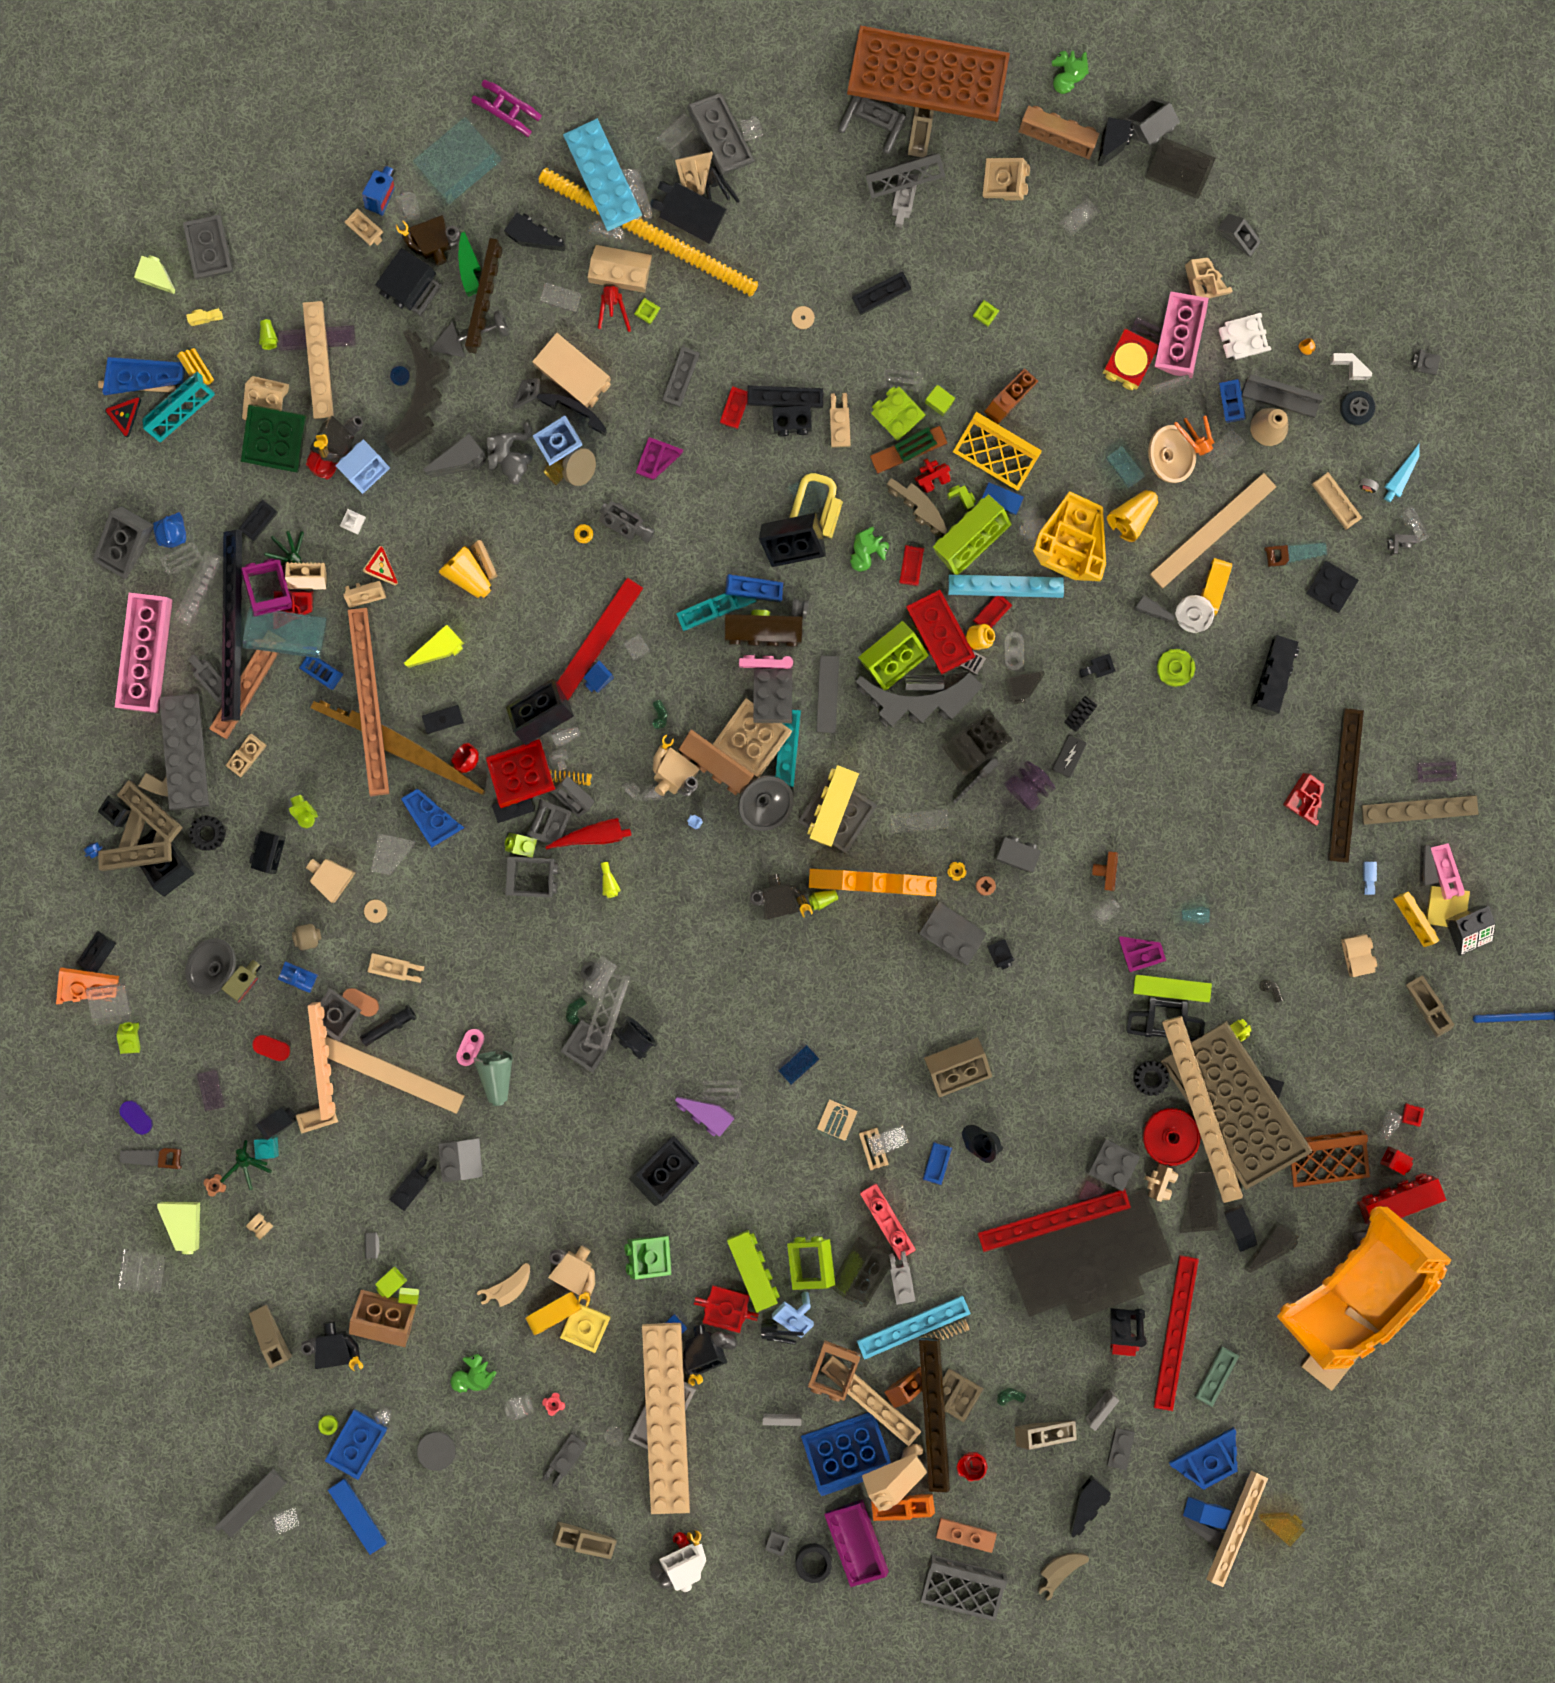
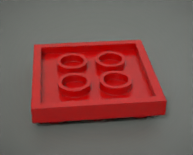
[486,739,555,808]

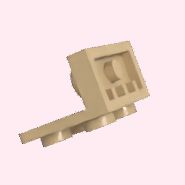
[242,376,289,420]

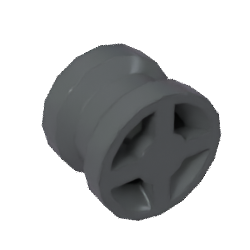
[791,598,809,619]

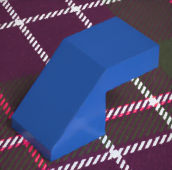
[1183,1497,1232,1530]

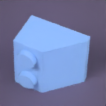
[533,416,582,465]
[336,439,390,494]

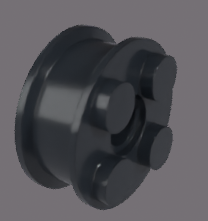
[614,1016,658,1060]

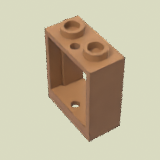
[808,1340,861,1402]

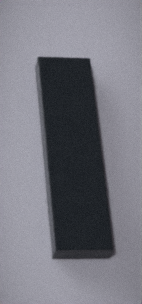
[747,385,823,408]

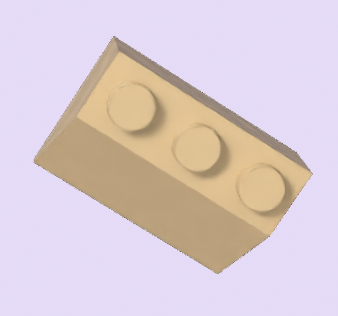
[588,245,652,293]

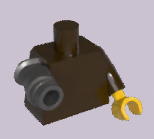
[396,215,460,265]

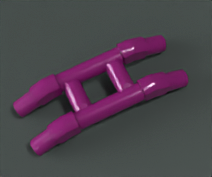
[471,80,542,137]

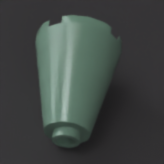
[474,1051,513,1106]

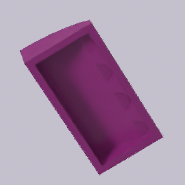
[824,1499,889,1587]

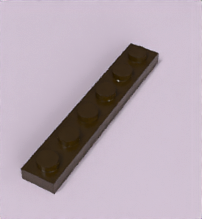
[465,238,502,354]

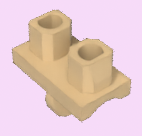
[1144,1163,1178,1202]

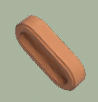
[342,988,379,1017]

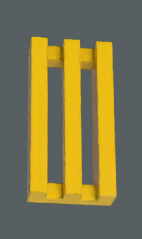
[177,348,214,385]

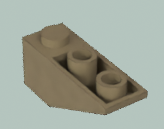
[249,1304,292,1369]

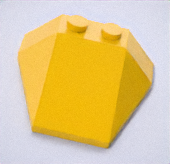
[1033,492,1106,581]

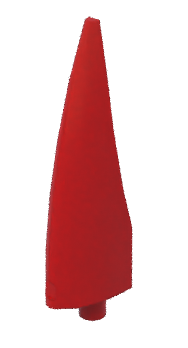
[545,818,631,849]

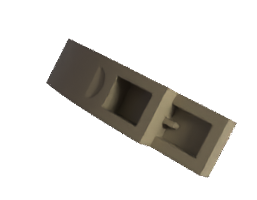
[886,478,947,537]

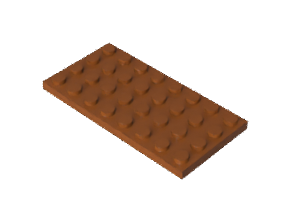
[847,25,1010,122]

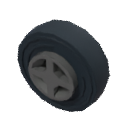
[1340,391,1375,425]

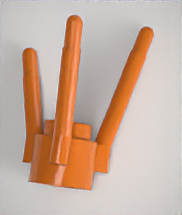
[1174,415,1215,456]

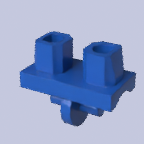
[278,962,318,993]

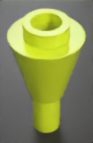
[601,862,621,898]

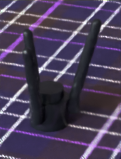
[705,166,740,203]
[761,1319,804,1345]

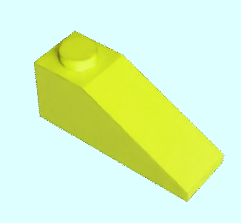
[404,625,464,667]

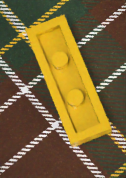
[1393,891,1439,947]

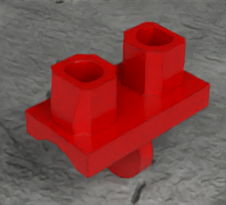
[914,458,951,493]

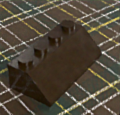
[725,614,803,647]

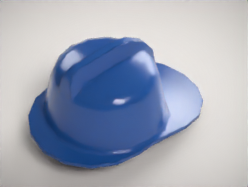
[153,512,186,548]

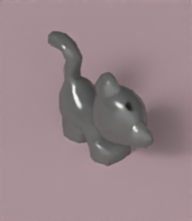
[487,422,533,485]

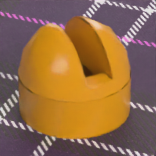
[1298,338,1315,355]

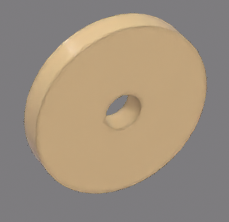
[792,306,815,329]
[364,900,387,923]

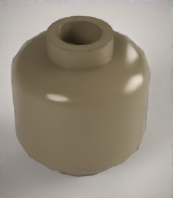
[292,924,321,951]

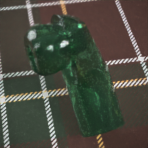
[653,700,668,729]
[566,996,587,1025]
[997,1388,1026,1406]

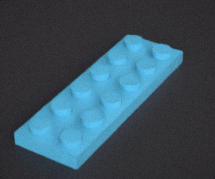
[563,118,642,231]

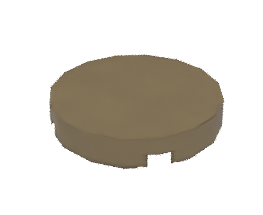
[562,447,596,486]

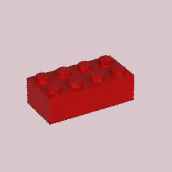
[1357,1173,1447,1225]

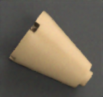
[1250,408,1288,446]

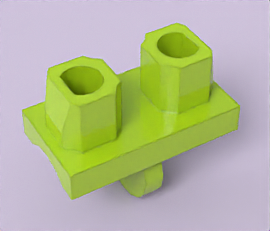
[289,795,318,829]

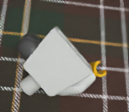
[649,1530,706,1592]

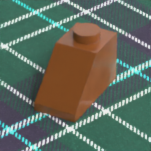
[884,1367,922,1408]

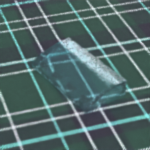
[243,607,326,659]

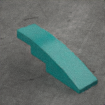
[676,593,757,631]

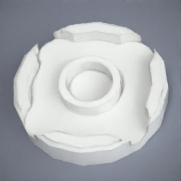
[1175,595,1215,633]

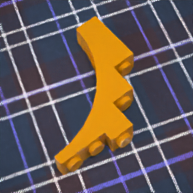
[809,869,937,896]

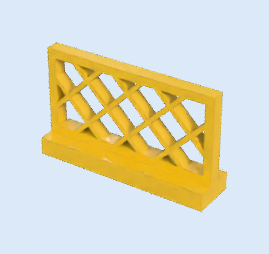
[953,412,1042,491]

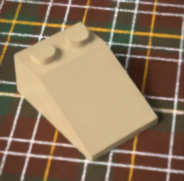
[862,1453,927,1511]

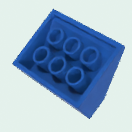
[801,1412,891,1496]

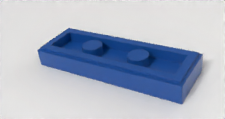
[725,574,783,602]

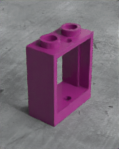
[242,559,292,617]

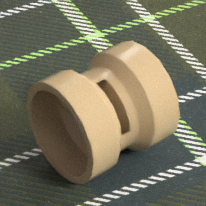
[246,1213,273,1240]

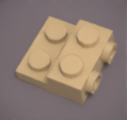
[983,158,1030,200]

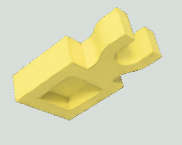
[186,308,223,326]

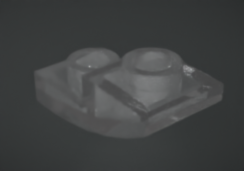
[867,1125,909,1157]

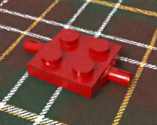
[694,1285,759,1333]

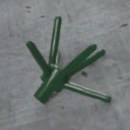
[264,531,304,565]
[220,1140,272,1190]

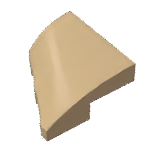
[1185,258,1232,298]

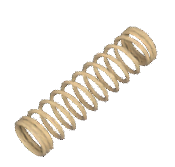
[920,1318,970,1340]

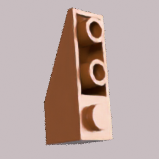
[984,368,1038,424]

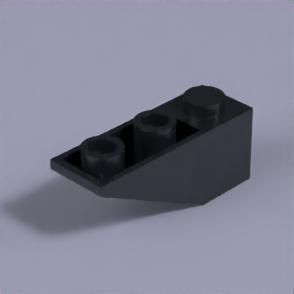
[504,212,565,251]
[1069,1475,1111,1538]

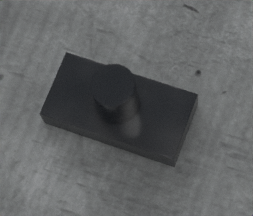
[492,798,534,823]

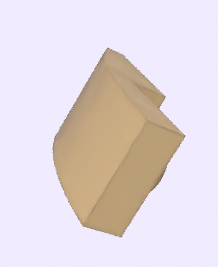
[226,734,267,777]

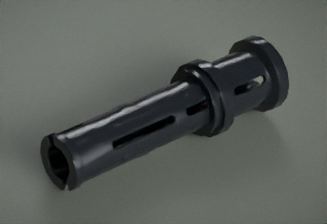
[360,1004,417,1047]

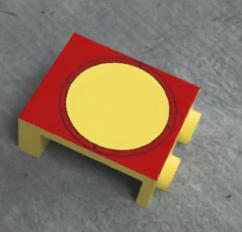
[1103,329,1159,390]

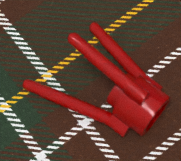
[598,286,631,332]

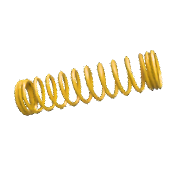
[550,769,592,786]

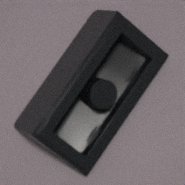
[77,931,116,973]

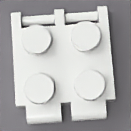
[1219,313,1271,360]

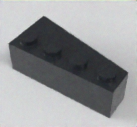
[1250,635,1300,716]

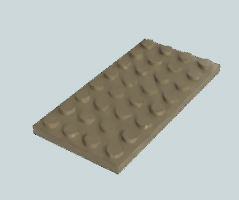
[1161,1021,1312,1190]

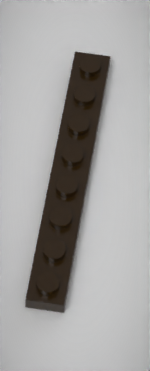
[1328,708,1364,863]
[919,1338,950,1493]

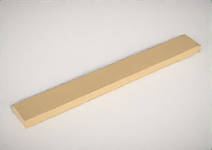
[1150,473,1276,589]
[325,1036,465,1114]

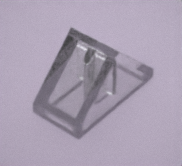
[258,1506,300,1535]

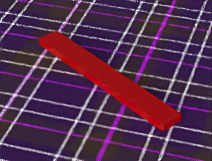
[557,577,644,701]
[977,1189,1131,1253]
[1153,1255,1199,1411]

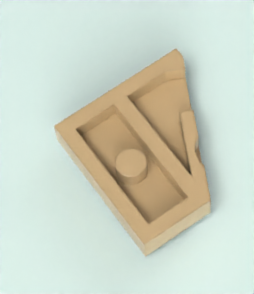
[675,151,712,195]

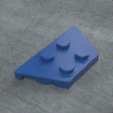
[1168,1427,1238,1490]

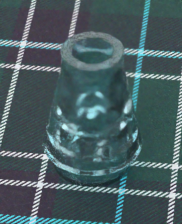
[1182,906,1210,925]

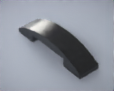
[536,394,607,436]

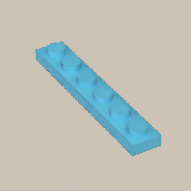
[948,575,1064,598]
[857,1295,971,1360]

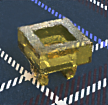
[543,460,564,485]

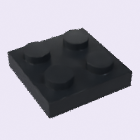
[1306,561,1359,613]

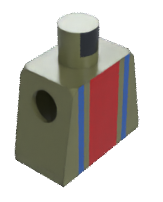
[221,960,262,1003]

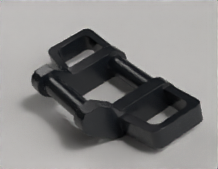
[1126,996,1205,1041]

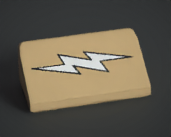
[470,540,498,580]

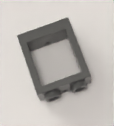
[506,857,558,897]

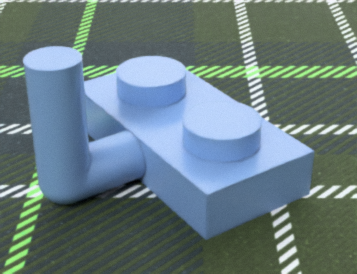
[772,1291,814,1338]

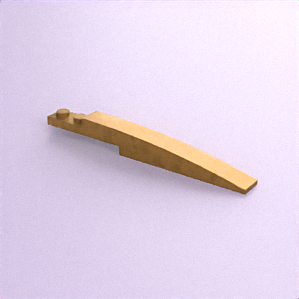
[311,700,485,795]

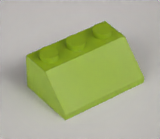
[858,621,929,691]

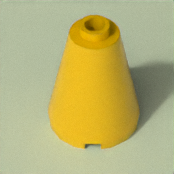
[1107,490,1158,542]
[439,546,491,598]

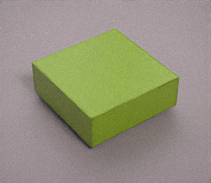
[634,298,661,325]
[973,300,999,327]
[398,1287,419,1305]

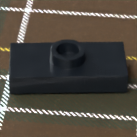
[238,499,278,541]
[422,705,464,734]

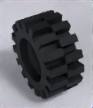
[1064,696,1097,732]
[188,816,226,851]
[1133,1061,1170,1096]

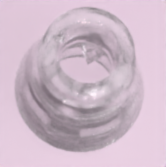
[551,726,580,747]
[1379,1109,1402,1139]

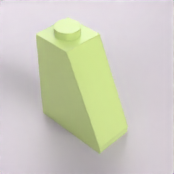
[157,1202,200,1254]

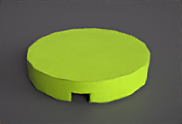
[1157,649,1195,687]

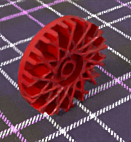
[1142,1108,1201,1166]

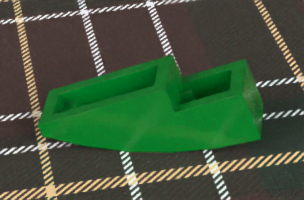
[458,232,481,297]

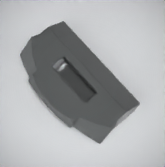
[364,1232,379,1259]

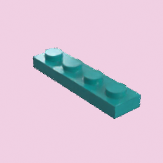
[776,710,801,787]

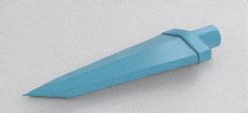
[1384,444,1419,502]

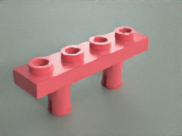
[860,1183,916,1260]

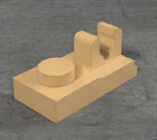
[344,209,383,246]
[343,581,386,608]

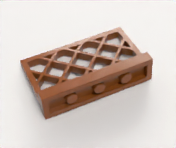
[1291,1130,1370,1187]

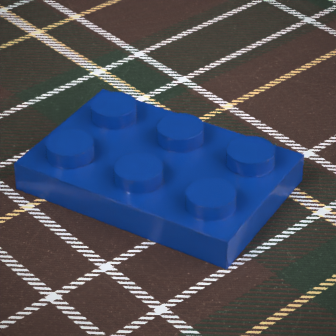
[325,1409,388,1480]

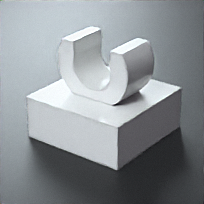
[340,509,366,535]

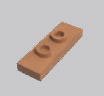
[936,1518,997,1553]

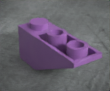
[675,1097,735,1137]

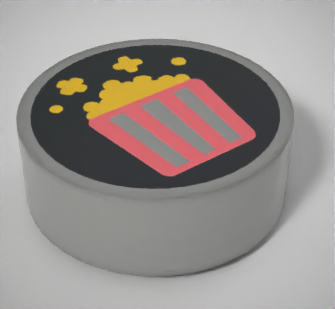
[1358,478,1379,494]

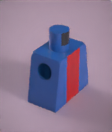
[362,166,395,216]

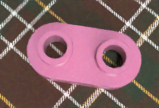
[456,1029,484,1066]

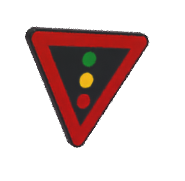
[105,397,142,438]

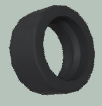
[795,1543,832,1583]

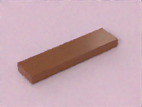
[870,426,947,474]

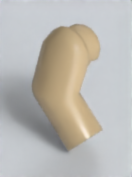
[901,1443,923,1459]

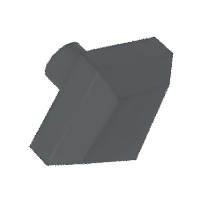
[512,378,540,409]

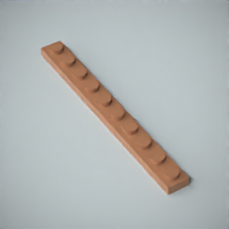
[348,608,389,796]

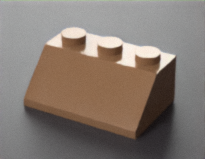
[349,1290,417,1347]

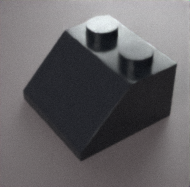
[1098,117,1133,166]
[249,831,286,874]

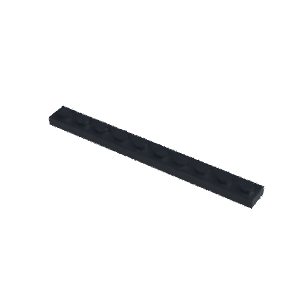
[221,529,242,722]

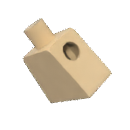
[306,859,355,903]

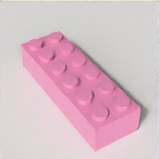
[115,593,172,714]

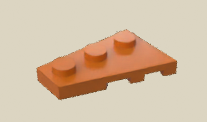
[56,968,119,1005]

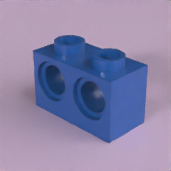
[1219,379,1246,423]

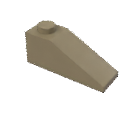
[1015,1420,1077,1450]

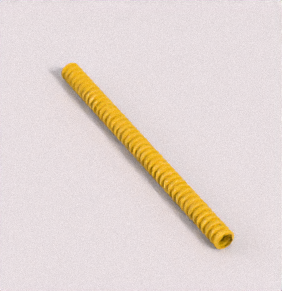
[538,167,758,297]

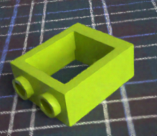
[787,1236,835,1290]

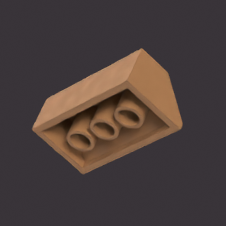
[1019,106,1100,159]
[679,730,755,796]

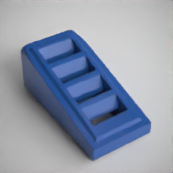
[299,652,343,690]

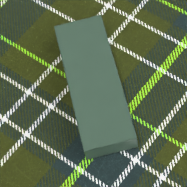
[1195,1346,1239,1407]

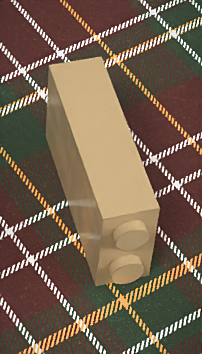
[532,333,611,408]

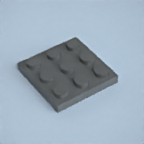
[798,775,877,853]

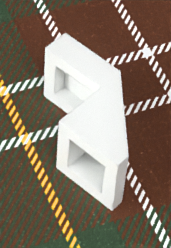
[1330,353,1372,380]

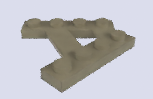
[98,780,183,871]

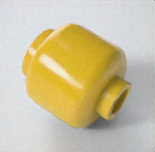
[966,624,995,650]

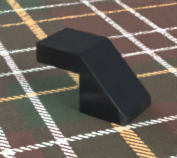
[1224,1205,1258,1252]

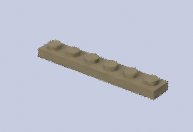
[1361,796,1479,825]

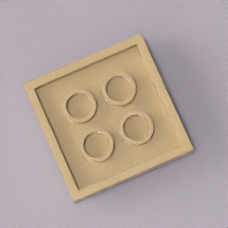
[713,698,793,777]

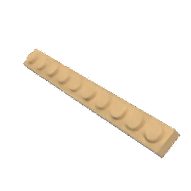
[1163,1016,1243,1203]

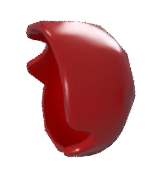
[451,743,479,773]
[956,1452,988,1482]

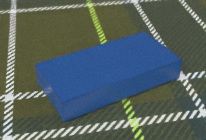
[982,482,1024,515]
[923,1142,952,1185]

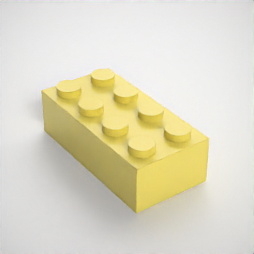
[807,765,859,847]

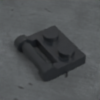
[1110,1308,1147,1347]

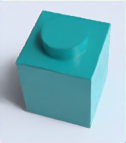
[254,1137,279,1159]

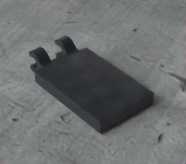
[649,181,727,244]

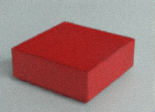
[1401,1104,1425,1127]

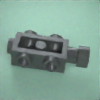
[599,501,655,543]

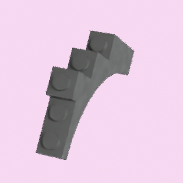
[855,673,983,728]

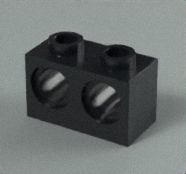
[772,405,812,437]

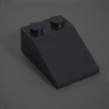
[137,830,195,897]
[629,1135,700,1206]

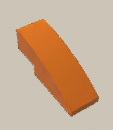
[871,1494,935,1521]

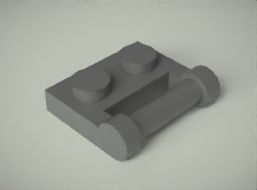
[526,799,572,844]

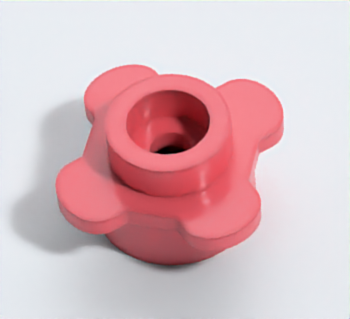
[542,1393,565,1416]

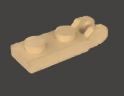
[830,393,851,448]
[367,953,424,983]

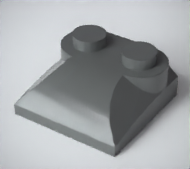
[308,988,362,1042]

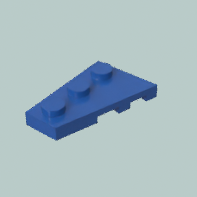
[401,789,464,848]

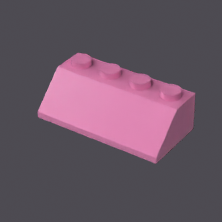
[1155,292,1209,378]

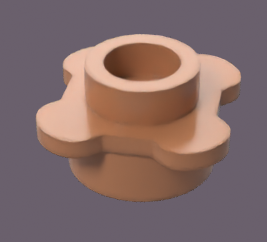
[204,1174,226,1197]

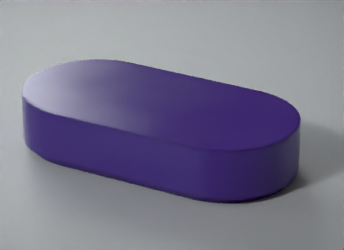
[119,1101,153,1135]

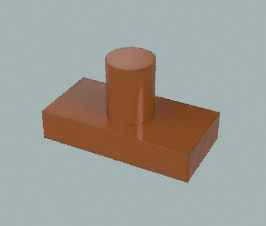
[1092,852,1118,891]

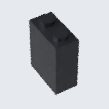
[375,248,436,311]

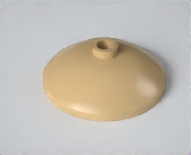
[1148,425,1196,483]

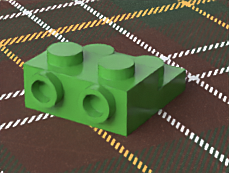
[624,1236,671,1280]

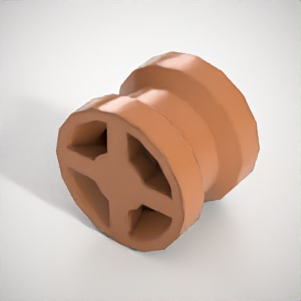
[976,876,996,896]

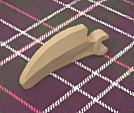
[477,1263,530,1307]

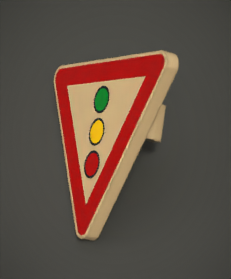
[363,546,398,585]

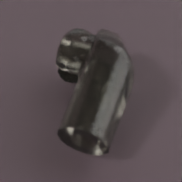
[1259,979,1284,1003]

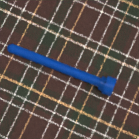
[1473,1010,1555,1023]

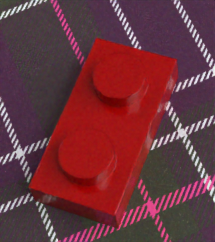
[720,386,747,430]

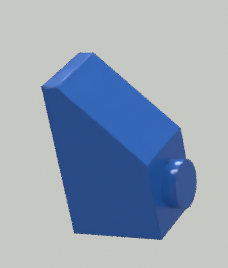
[584,661,614,693]

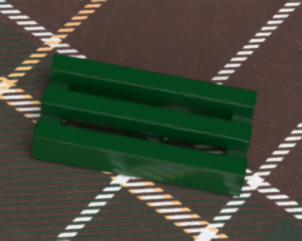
[894,427,937,463]

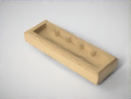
[1312,472,1362,530]

